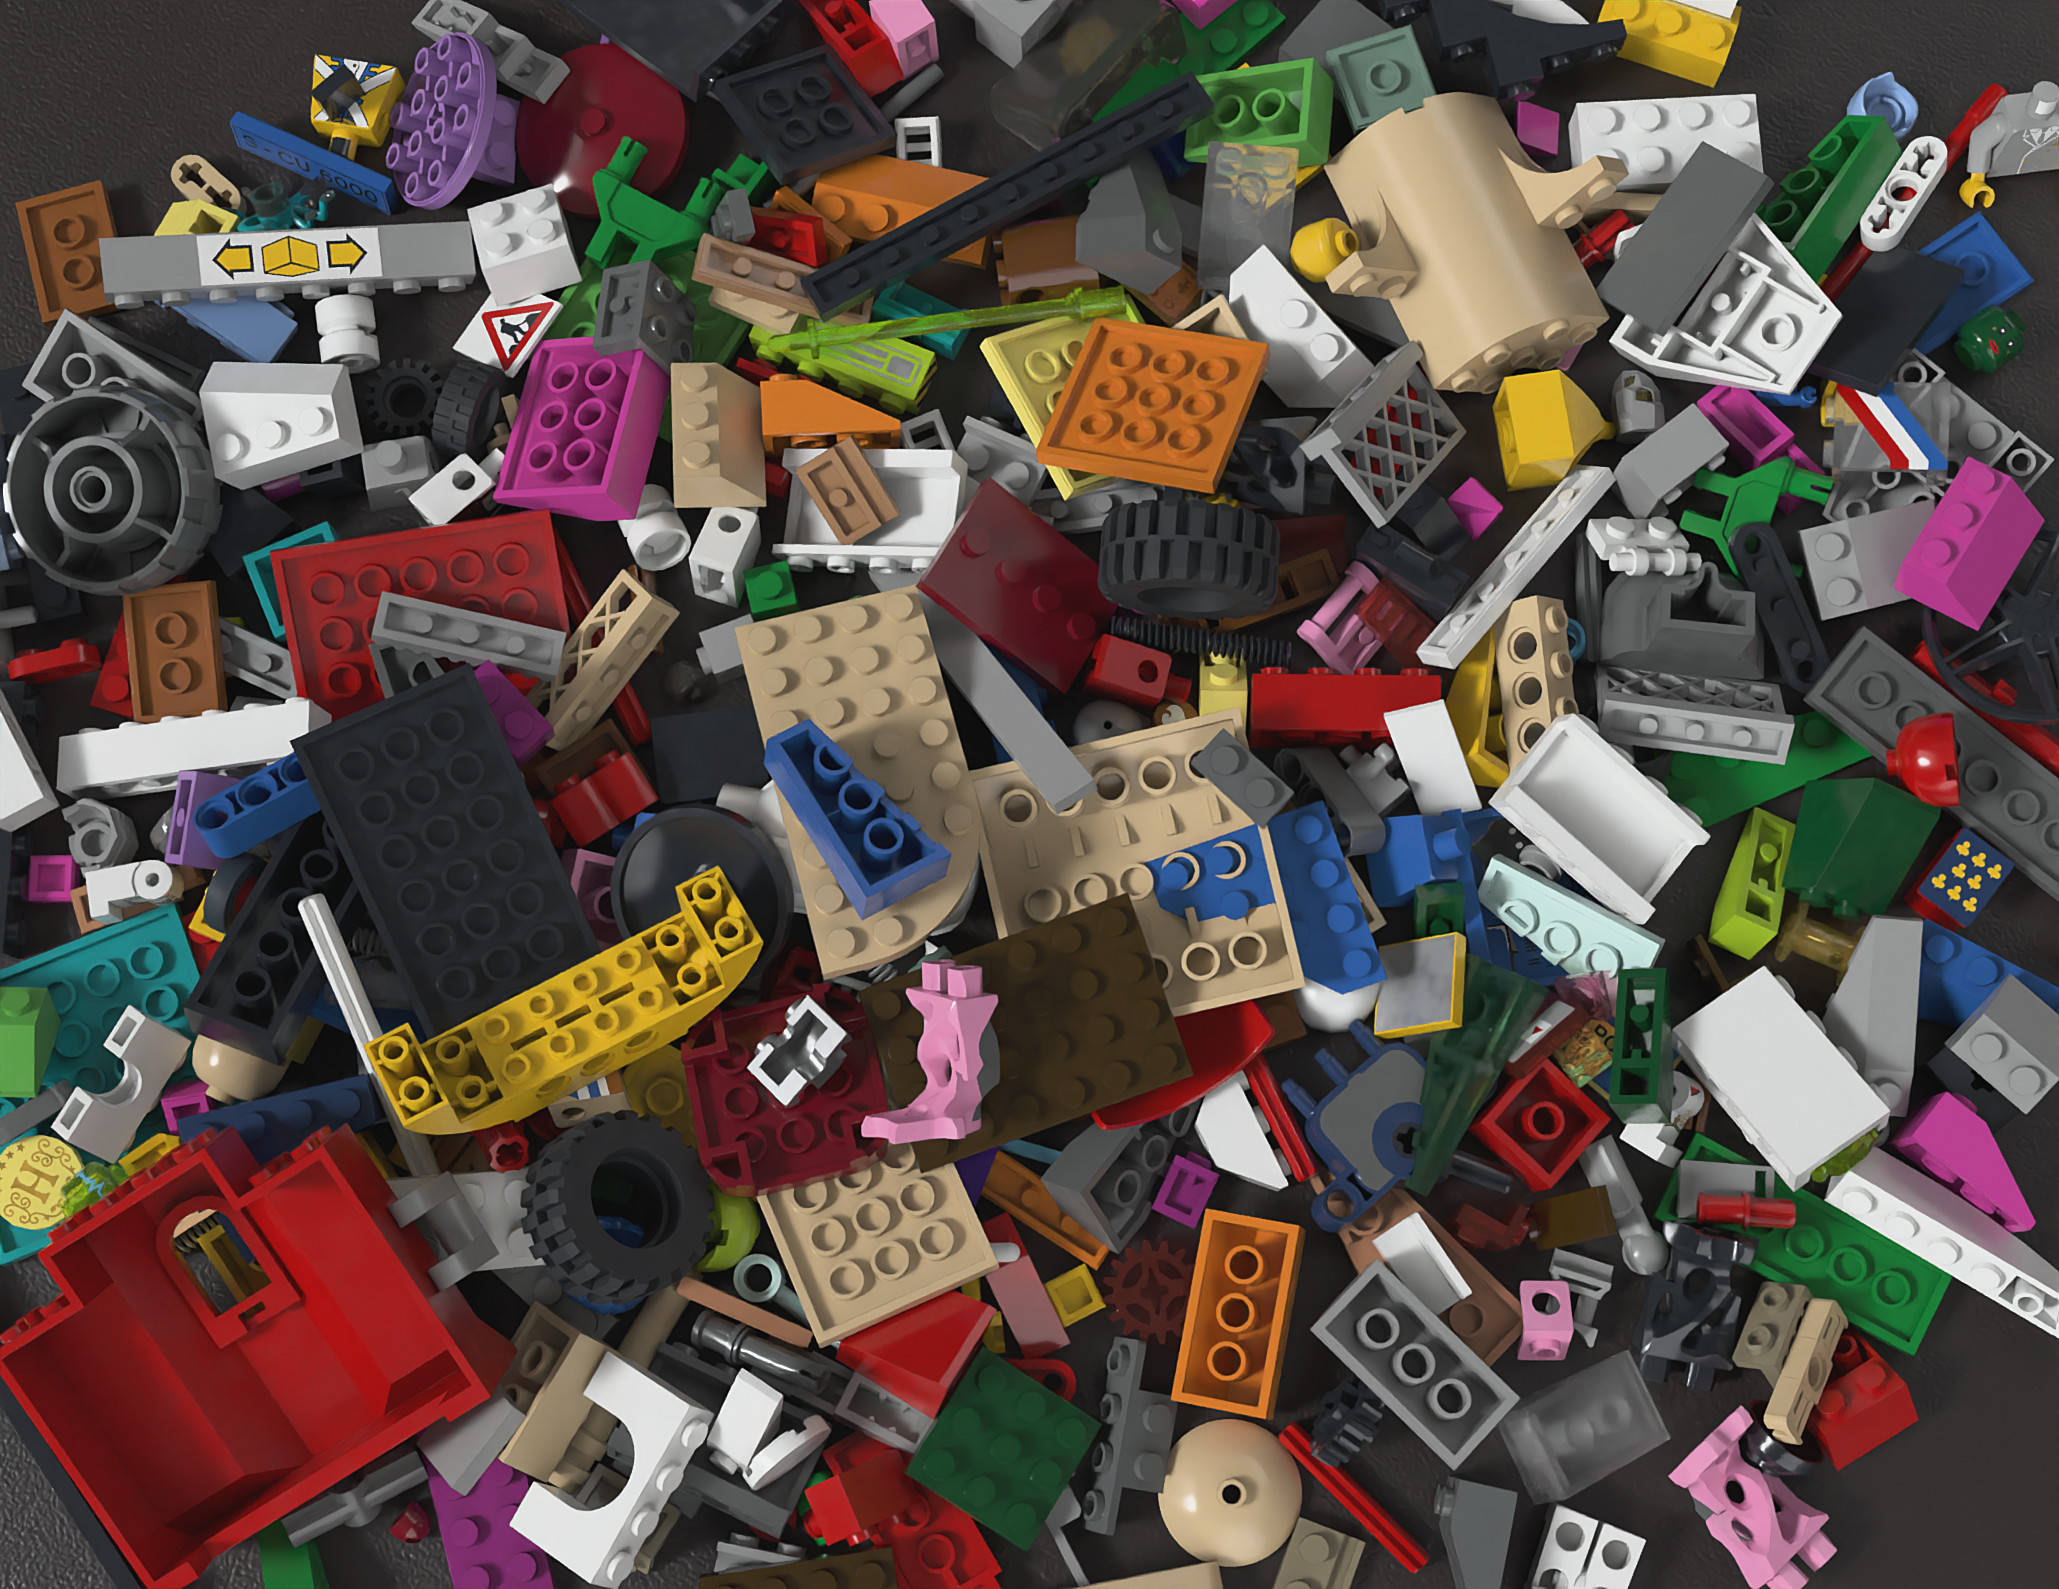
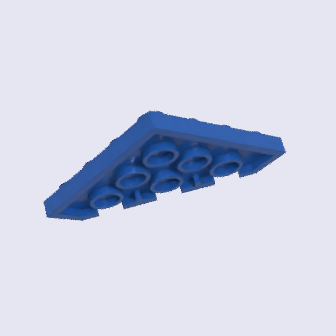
[1144,800,1387,995]

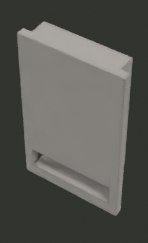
[1677,1160,1775,1219]

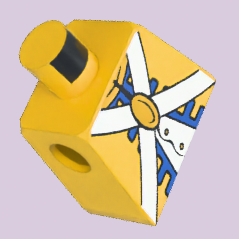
[311,54,406,162]

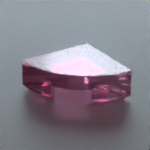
[1554,971,1613,1021]

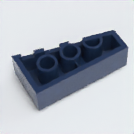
[177,1073,387,1213]

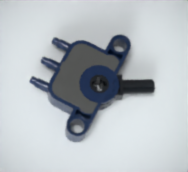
[1281,1019,1514,1233]

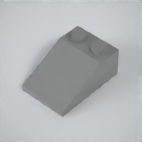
[1794,499,1935,621]

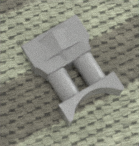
[1537,1248,1614,1347]

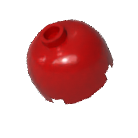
[1886,712,1961,807]

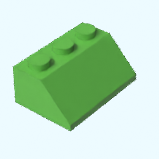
[0,987,61,1098]

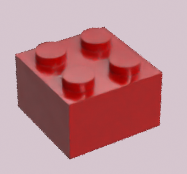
[1465,1053,1611,1192]

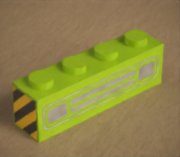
[749,315,937,415]

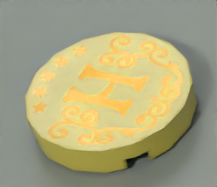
[0,1135,88,1230]

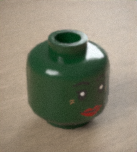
[1954,305,2026,373]

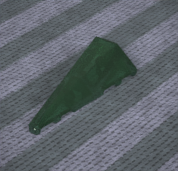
[1404,952,1549,1196]

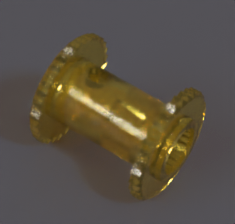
[1775,902,1866,986]

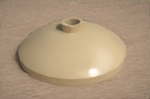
[1158,1419,1302,1567]

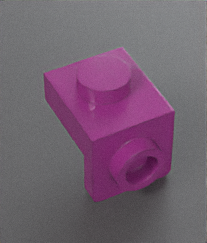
[1152,1152,1219,1229]

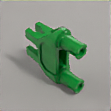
[585,136,726,270]
[1679,456,1835,583]

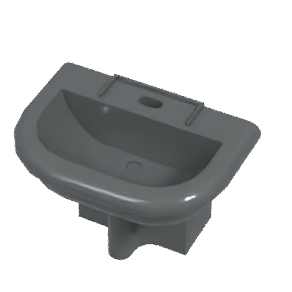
[1600,562,1765,680]

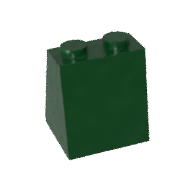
[1781,778,1942,922]

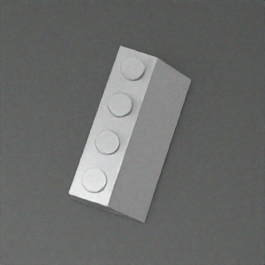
[22,308,210,448]
[1310,1259,1520,1470]

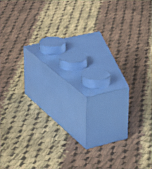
[154,295,298,363]

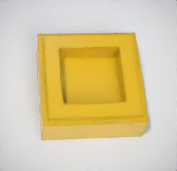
[1043,1263,1106,1328]

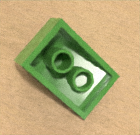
[1184,57,1334,169]

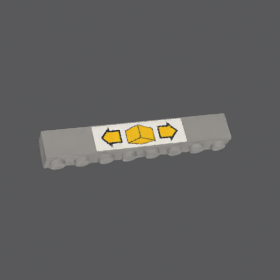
[99,221,476,309]

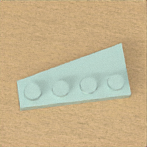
[1477,853,1665,1017]

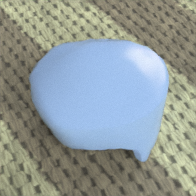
[1847,72,1919,144]

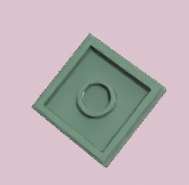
[1325,25,1437,137]

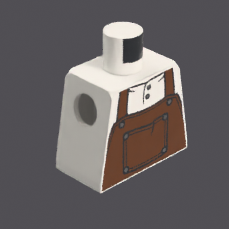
[408,448,505,526]

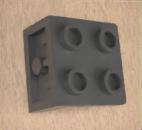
[592,259,697,377]

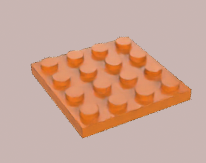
[1036,317,1270,494]

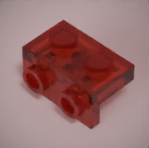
[1445,1202,1531,1253]

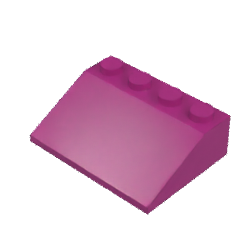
[493,336,671,521]

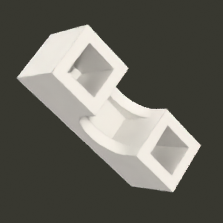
[51,1005,191,1164]

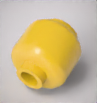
[1290,218,1359,283]

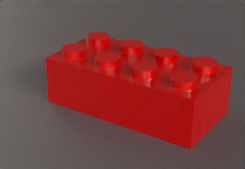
[1248,667,1441,750]

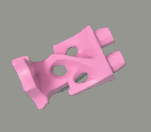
[861,959,1000,1144]
[1669,1405,1837,1589]

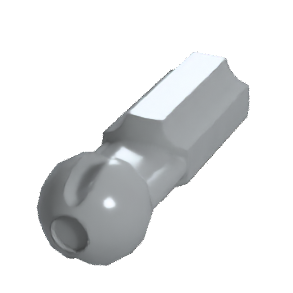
[1578,1134,1669,1275]

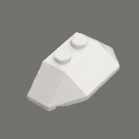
[1229,244,1375,408]

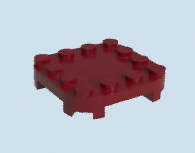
[681,983,890,1197]

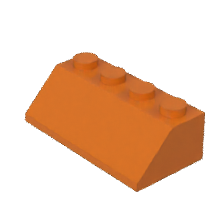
[811,154,993,270]
[1171,1209,1306,1420]

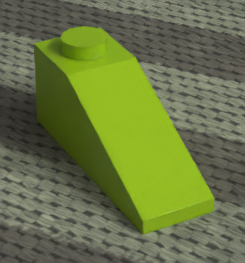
[1708,806,1796,960]

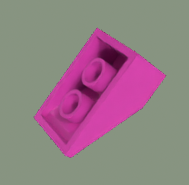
[1886,1091,2036,1233]

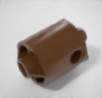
[992,214,1110,316]

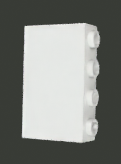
[772,448,968,574]
[1488,713,1711,924]
[1672,966,1890,1192]

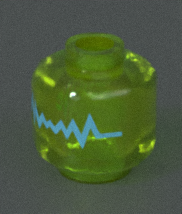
[58,1162,129,1218]

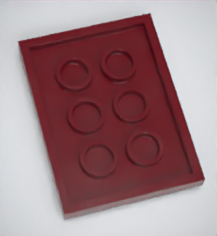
[915,477,1119,698]

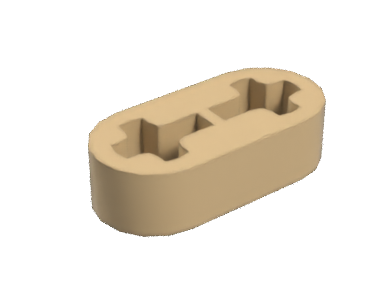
[171,154,247,215]

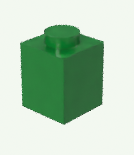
[743,560,801,622]

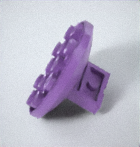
[386,32,520,210]

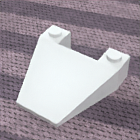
[1609,212,1843,395]

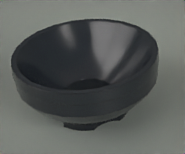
[1743,1399,1824,1477]

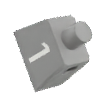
[361,435,451,512]

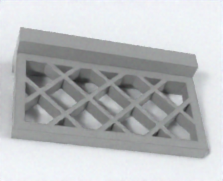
[1300,340,1467,528]
[1594,663,1795,765]

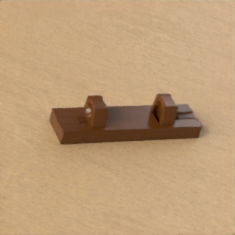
[1155,548,1341,656]

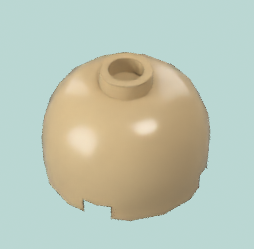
[192,1035,292,1105]

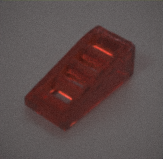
[1354,578,1437,674]

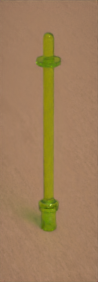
[767,285,1126,360]

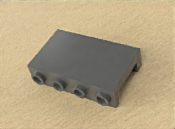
[606,1342,833,1539]

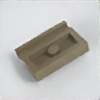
[1272,1516,1365,1589]

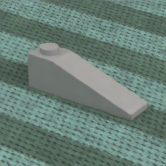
[1821,915,1923,1117]

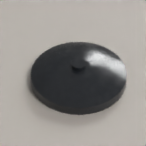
[610,803,794,986]

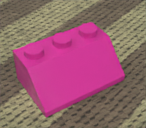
[1893,456,2045,631]

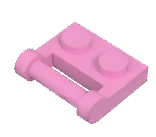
[1297,561,1406,675]

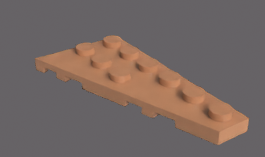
[1309,1152,1524,1368]

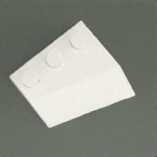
[199,362,364,490]

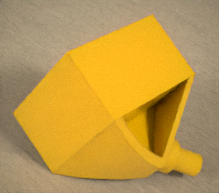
[1492,370,1616,492]

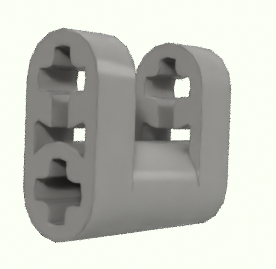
[388,1170,500,1292]

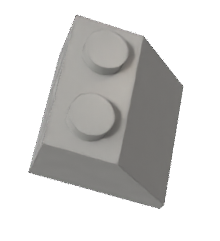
[1944,974,2059,1114]

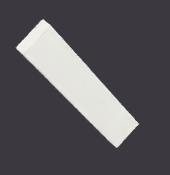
[1416,465,1616,669]

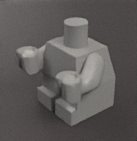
[1339,743,1413,818]

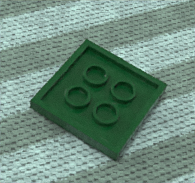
[902,1346,1102,1551]

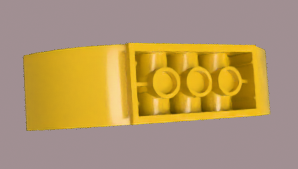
[362,865,764,1135]

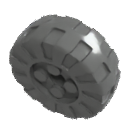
[3,385,223,596]

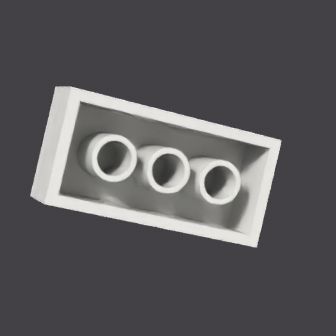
[1568,94,1763,194]
[385,1166,546,1271]

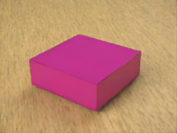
[28,855,81,903]

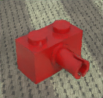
[804,1448,921,1547]

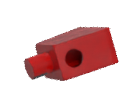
[1079,633,1192,710]

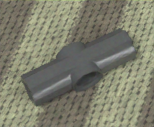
[280,1441,429,1548]

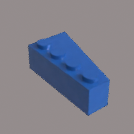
[764,719,951,921]

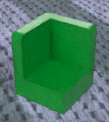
[712,154,778,208]

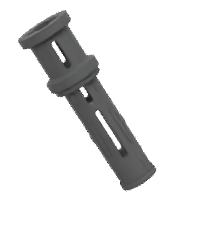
[691,1308,831,1395]

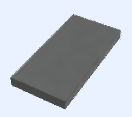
[1596,141,1775,337]

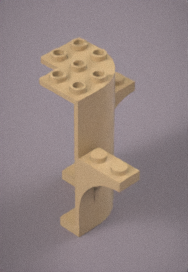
[1323,92,1630,394]

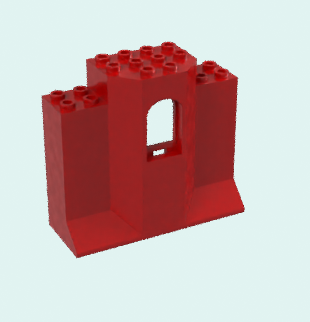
[0,1123,518,1589]

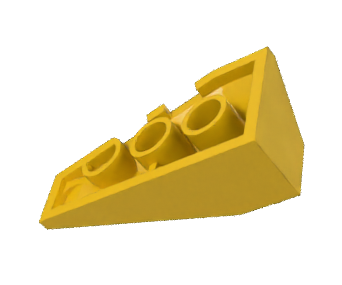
[1445,625,1509,788]

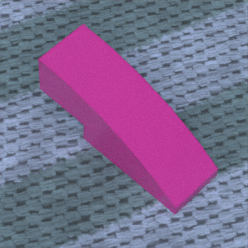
[1697,385,1825,516]

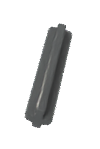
[1573,532,1603,666]

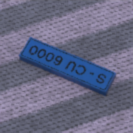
[229,111,399,215]

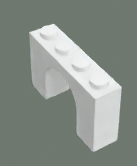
[509,1351,715,1589]

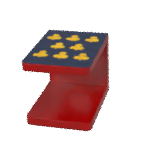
[1902,827,2016,933]

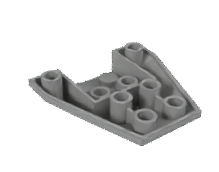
[1822,348,2055,523]

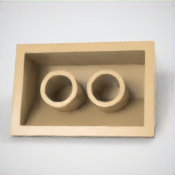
[671,363,766,508]
[496,1300,622,1483]

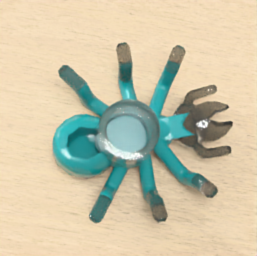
[220,172,337,232]

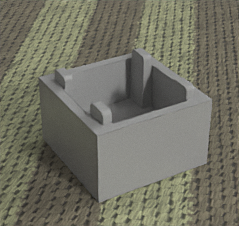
[1609,403,1729,519]

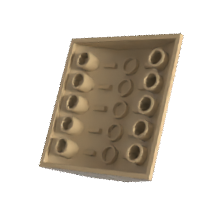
[969,707,1306,1017]

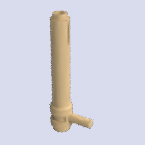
[548,1268,704,1495]

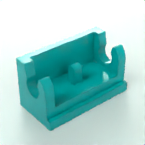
[872,281,976,361]

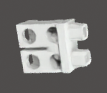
[1523,1501,1646,1589]

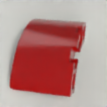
[1090,999,1276,1130]

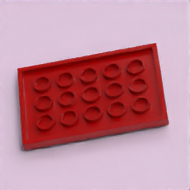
[270,508,577,723]

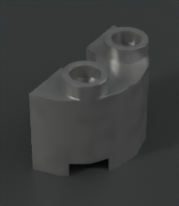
[747,995,852,1107]

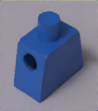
[1365,815,1472,908]

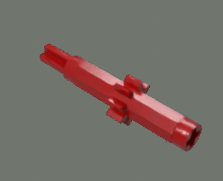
[1907,640,2059,779]

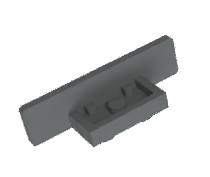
[1082,1337,1178,1535]

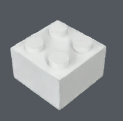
[467,184,583,307]

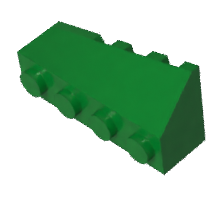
[1755,115,1903,284]

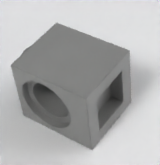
[696,614,754,685]

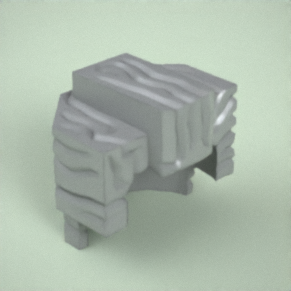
[61,798,139,879]

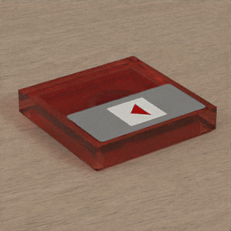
[1475,987,1590,1080]

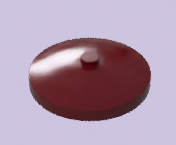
[516,43,690,220]

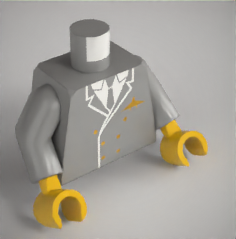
[1959,81,2059,208]

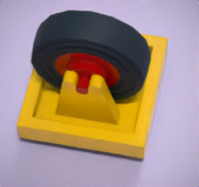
[188,851,269,943]

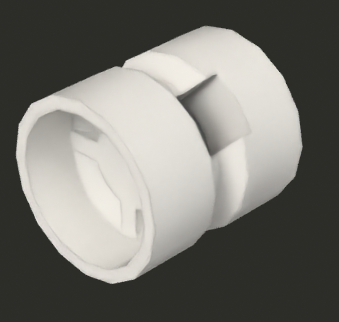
[315,294,380,374]
[617,484,691,571]

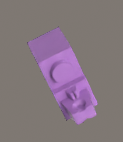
[164,770,244,870]

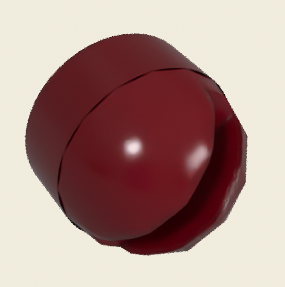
[388,1500,431,1544]

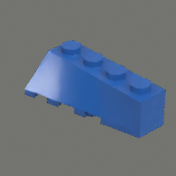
[1917,918,2059,1030]

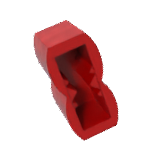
[550,749,659,848]

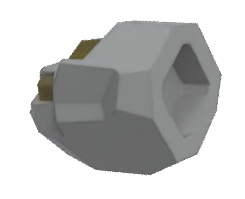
[1610,370,1665,444]

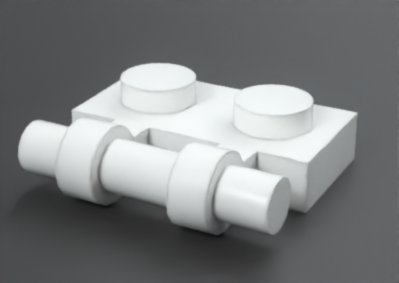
[1585,517,1702,576]

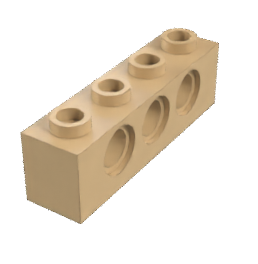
[1493,595,1579,775]

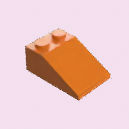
[760,374,901,457]

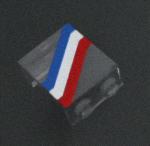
[1823,382,1951,486]

